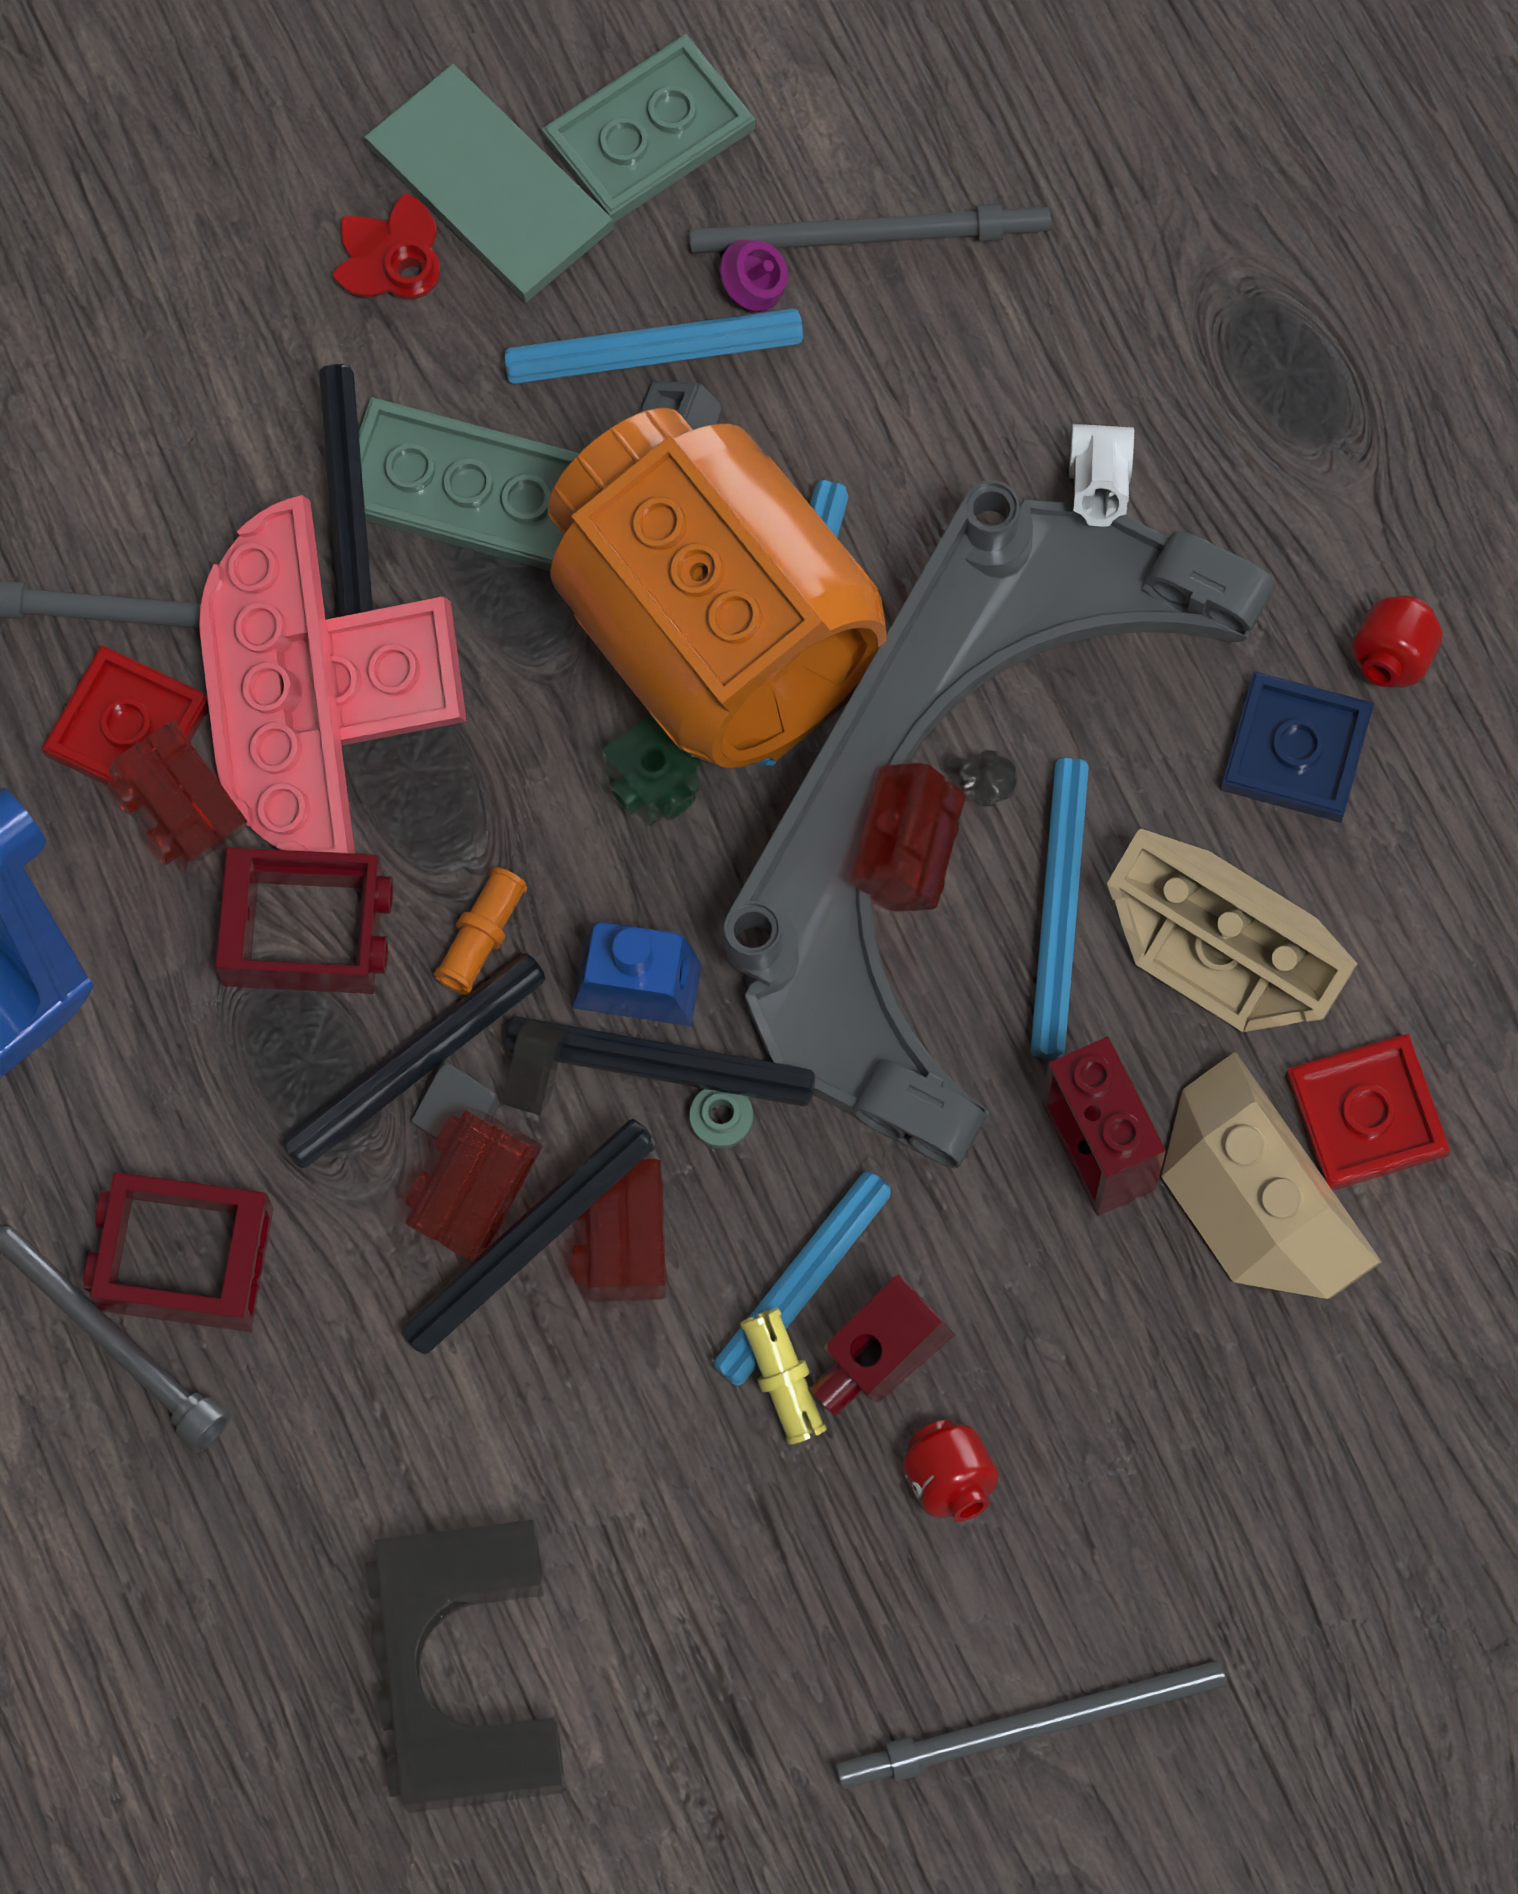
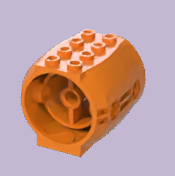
[548,408,887,768]

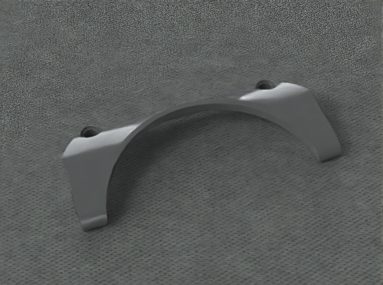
[724,480,1275,1168]

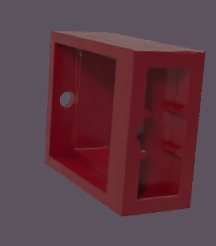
[216,847,393,994]
[1042,1036,1166,1216]
[84,1172,274,1332]

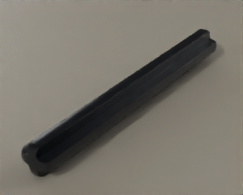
[319,364,373,617]
[282,953,545,1168]
[504,1016,815,1107]
[401,1119,656,1354]

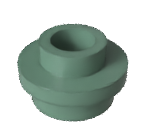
[690,1089,753,1148]

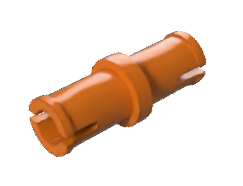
[434,867,528,995]

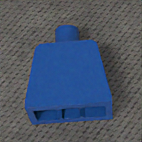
[573,922,702,1026]

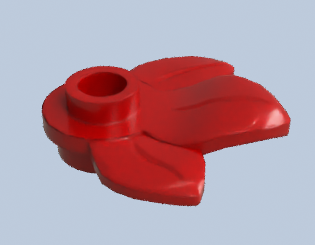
[333,193,441,299]

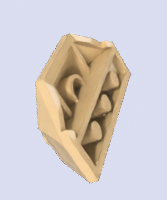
[1107,829,1358,1032]
[1161,1052,1382,1299]

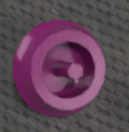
[720,239,788,311]

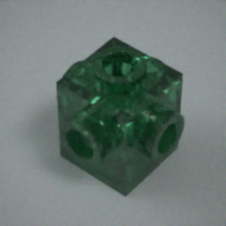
[602,715,701,826]

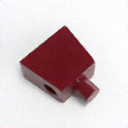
[809,1273,955,1417]

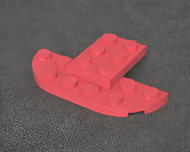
[199,495,467,854]

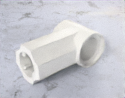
[1069,424,1134,527]

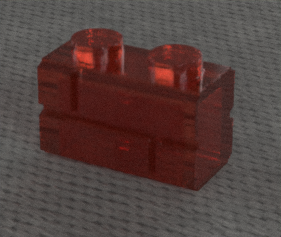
[107,720,248,872]
[850,763,966,912]
[405,1109,543,1260]
[573,1159,667,1302]

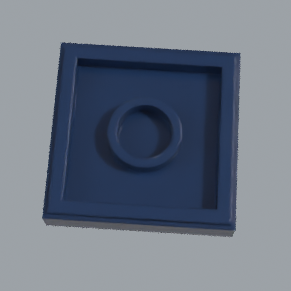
[1221,671,1374,823]

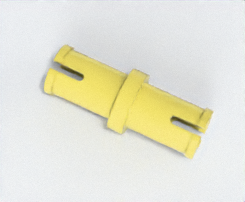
[740,1308,827,1445]

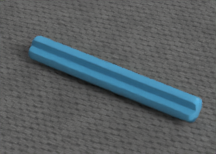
[714,1171,891,1386]

